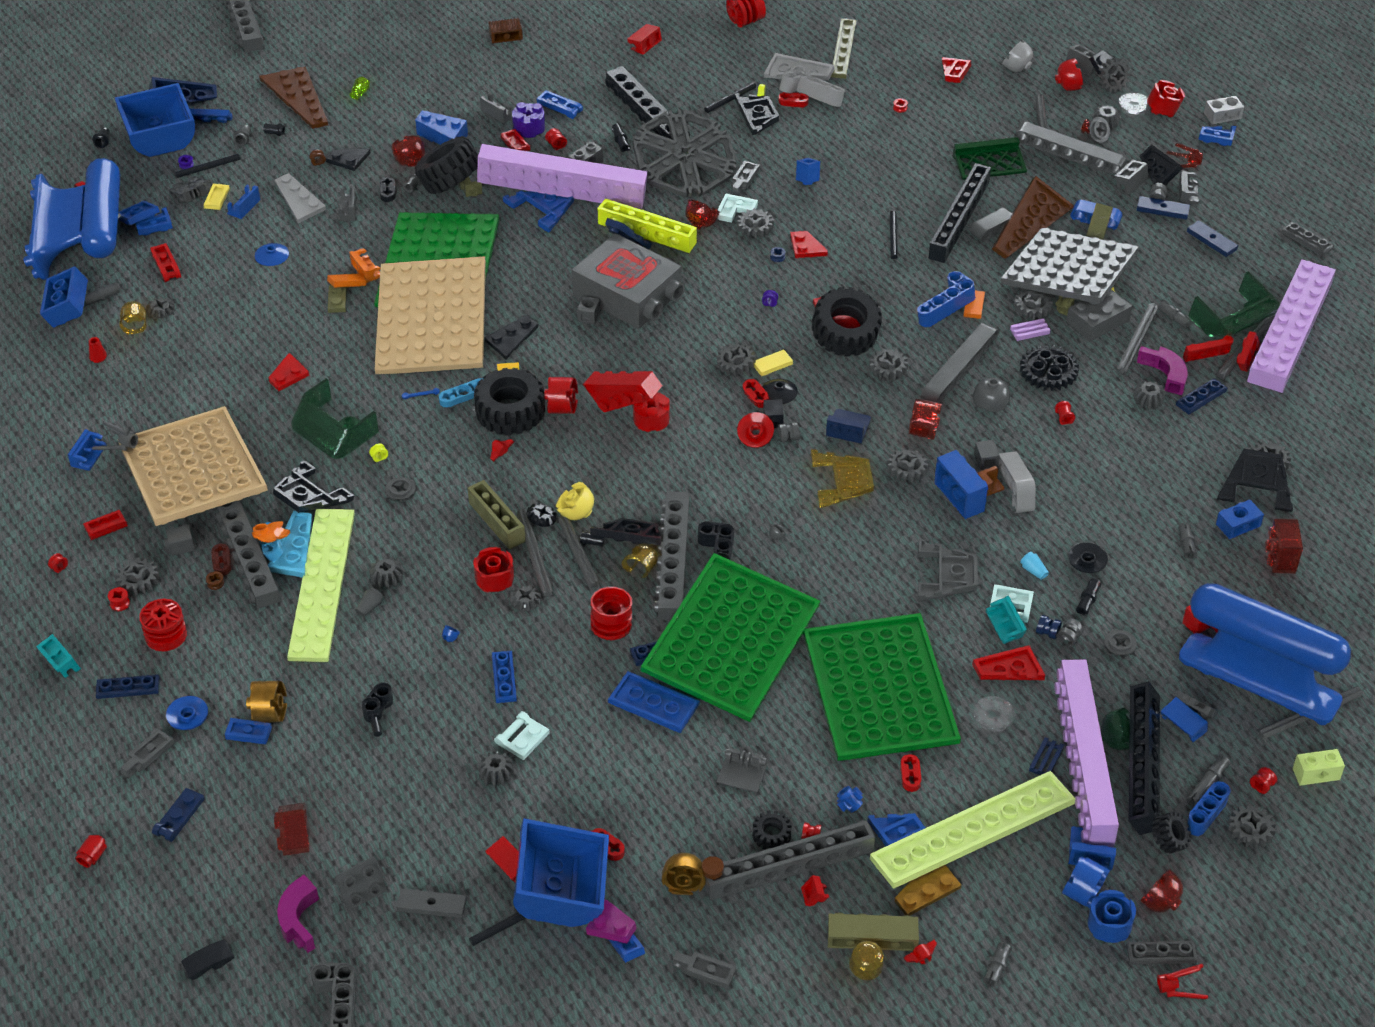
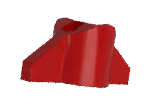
[490,439,514,462]
[904,940,937,964]

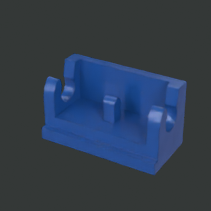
[227,184,260,219]
[68,429,107,471]
[1160,697,1208,742]

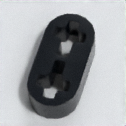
[380,177,396,202]

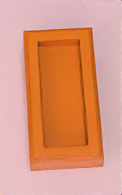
[327,274,367,288]
[963,290,985,319]

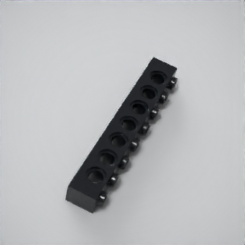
[605,66,690,139]
[928,163,991,263]
[1128,681,1160,835]

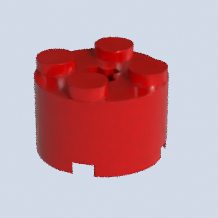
[1147,80,1185,118]
[544,377,578,414]
[633,392,670,432]
[473,547,514,592]

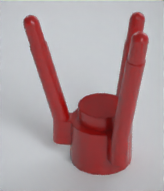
[1157,964,1208,999]

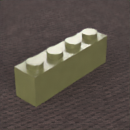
[467,480,526,550]
[828,913,919,951]

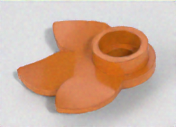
[252,521,290,543]

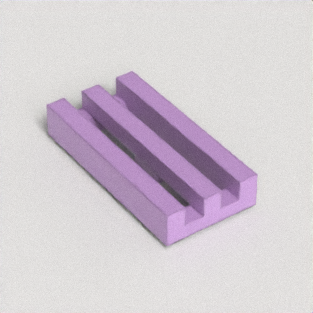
[1010,318,1050,341]

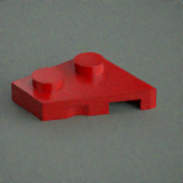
[942,57,971,83]

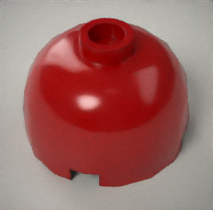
[1055,58,1083,91]

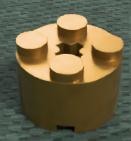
[246,681,287,723]

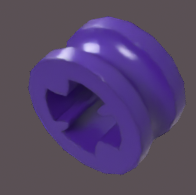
[178,155,194,169]
[762,290,779,307]

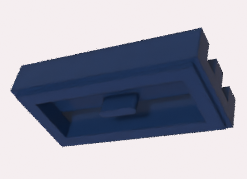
[1029,737,1065,775]

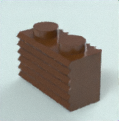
[488,18,523,44]

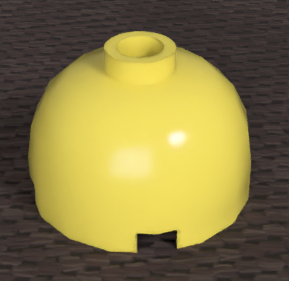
[556,482,594,521]

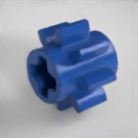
[837,786,863,813]

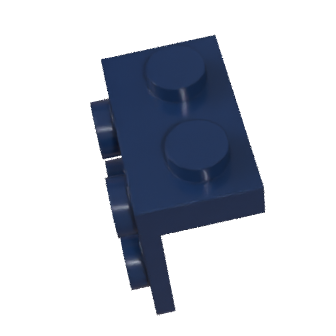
[826,409,871,444]

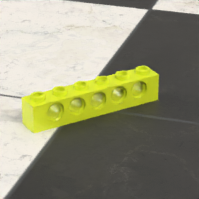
[597,198,697,253]

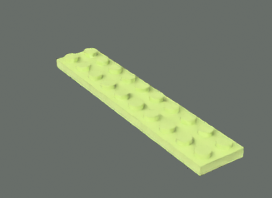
[287,509,355,662]
[870,771,1075,889]

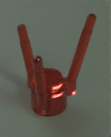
[1166,143,1203,168]

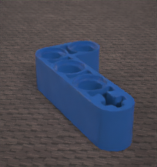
[917,271,976,327]

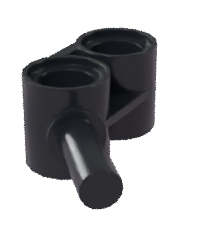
[362,682,393,737]

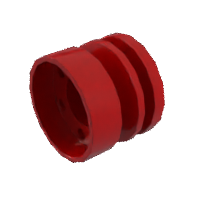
[726,0,766,28]
[591,587,632,640]
[139,598,187,652]

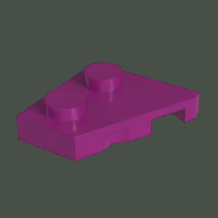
[586,899,637,944]

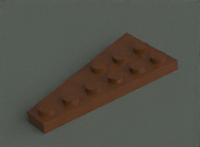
[259,66,328,129]
[992,176,1074,259]

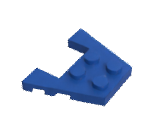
[503,190,574,233]

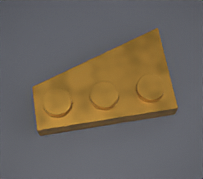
[894,865,962,916]

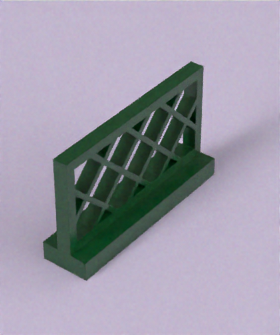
[953,137,1027,180]

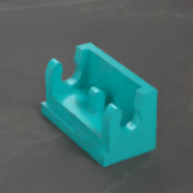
[985,595,1027,644]
[36,634,81,678]

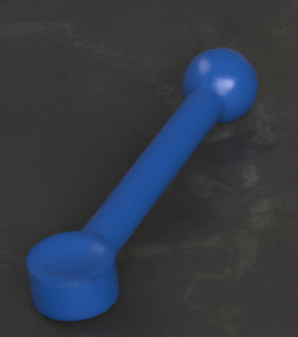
[402,388,440,399]

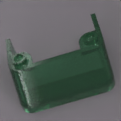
[1188,271,1280,337]
[291,378,379,459]

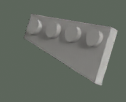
[764,53,834,80]
[275,173,326,224]

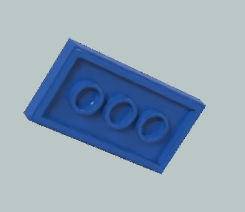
[608,671,700,733]

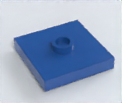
[118,201,160,225]

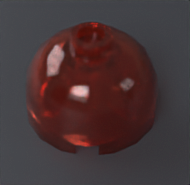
[391,136,425,167]
[685,199,720,230]
[1140,869,1183,913]

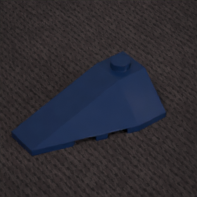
[149,77,217,103]

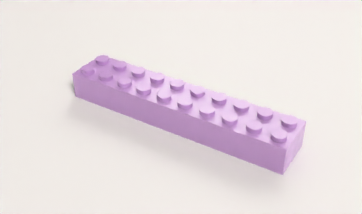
[477,144,647,209]
[1247,260,1336,393]
[1055,660,1119,848]

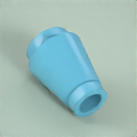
[1020,552,1049,580]

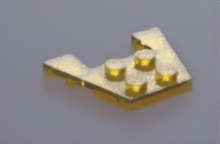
[810,449,874,508]

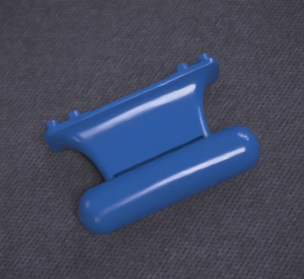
[23,158,121,280]
[1179,583,1351,725]

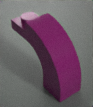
[1137,346,1188,395]
[277,875,319,953]

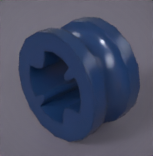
[770,247,786,262]

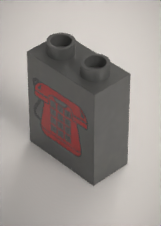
[572,233,685,329]

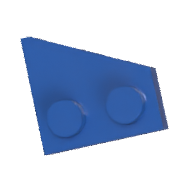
[1199,126,1236,146]
[135,207,173,236]

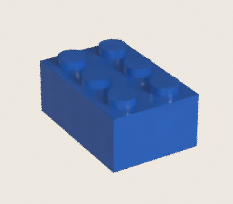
[40,266,88,328]
[934,450,988,519]

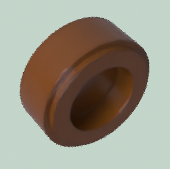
[702,856,724,879]

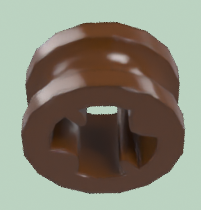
[309,149,326,166]
[205,571,224,590]

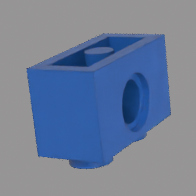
[1216,500,1264,539]

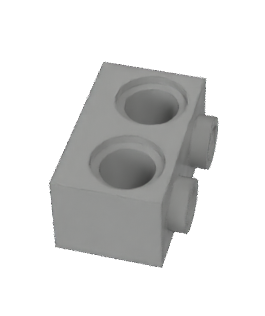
[1204,96,1244,124]

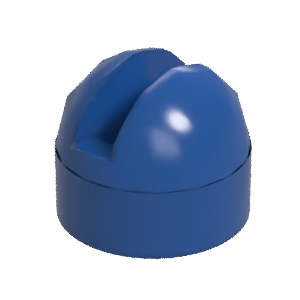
[442,625,460,642]

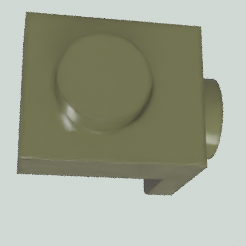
[459,177,482,197]

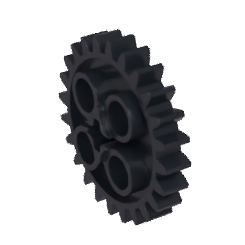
[1020,345,1079,391]

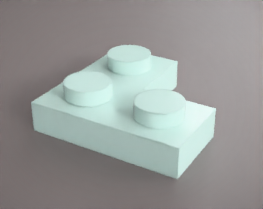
[716,194,758,223]

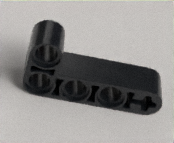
[697,521,735,560]

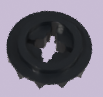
[526,503,557,527]

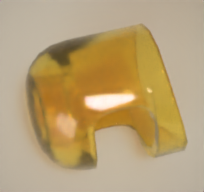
[120,301,147,334]
[621,543,658,578]
[849,941,884,980]

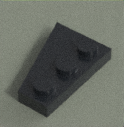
[1140,144,1183,186]
[485,314,538,360]

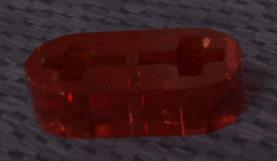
[211,544,231,576]

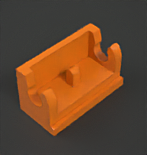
[349,249,381,283]

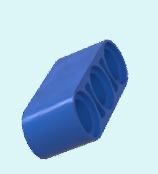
[1070,200,1122,230]
[1187,781,1230,836]

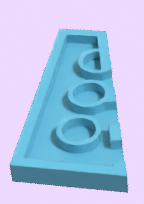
[268,511,313,578]

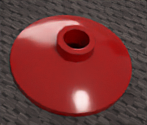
[737,412,774,448]

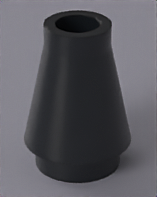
[92,127,110,148]

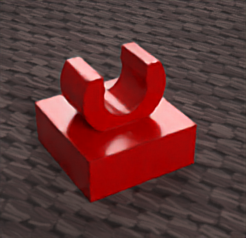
[801,875,829,906]

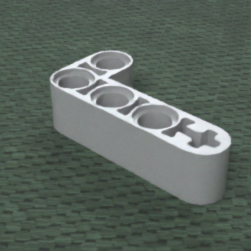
[779,70,845,107]
[998,451,1036,513]

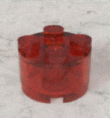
[908,399,942,440]

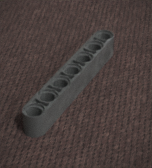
[1014,122,1126,174]
[921,323,999,406]

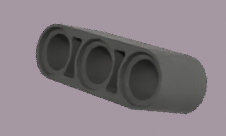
[970,207,1012,242]

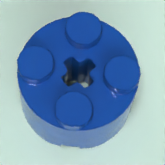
[1062,855,1110,908]
[1087,890,1136,943]

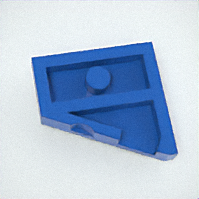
[867,813,925,846]

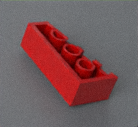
[583,371,663,412]

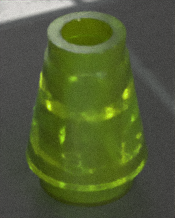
[350,77,370,100]

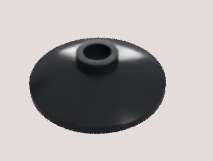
[762,378,798,404]
[1068,543,1108,573]

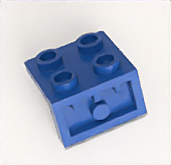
[1068,826,1116,870]

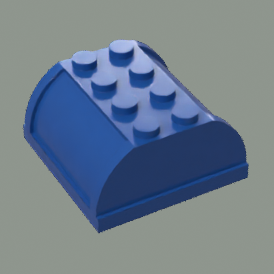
[115,83,195,157]
[513,819,609,927]

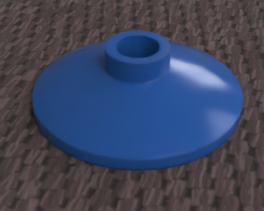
[255,243,289,266]
[166,696,208,730]

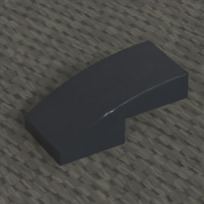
[181,939,235,980]

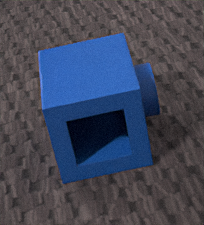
[796,158,820,185]

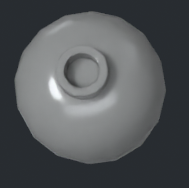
[1002,40,1033,72]

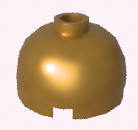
[662,853,705,895]

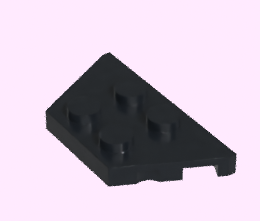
[734,93,779,135]
[590,518,661,546]

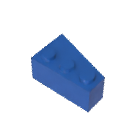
[415,110,468,145]

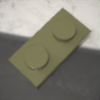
[1086,203,1113,240]
[328,285,347,313]

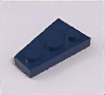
[605,218,652,249]

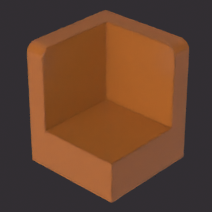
[977,466,1004,496]

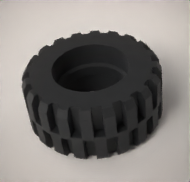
[415,136,478,194]
[811,287,882,357]
[474,368,545,435]

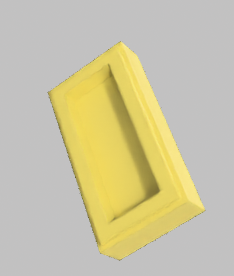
[204,184,230,210]
[754,350,793,376]

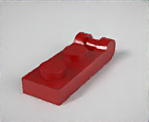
[150,243,181,282]
[1183,335,1234,362]

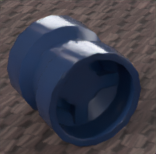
[1036,614,1062,640]

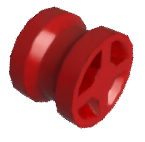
[108,587,130,611]
[1250,767,1277,794]
[801,822,822,839]

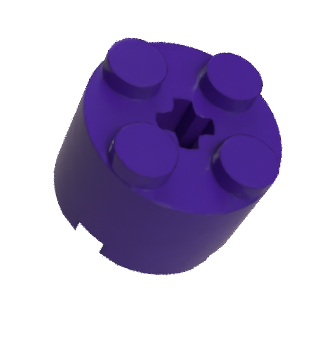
[512,102,545,138]

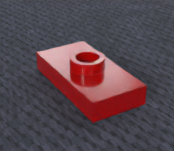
[501,129,530,152]
[83,510,127,540]

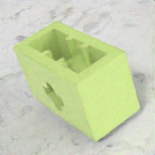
[1293,749,1345,785]

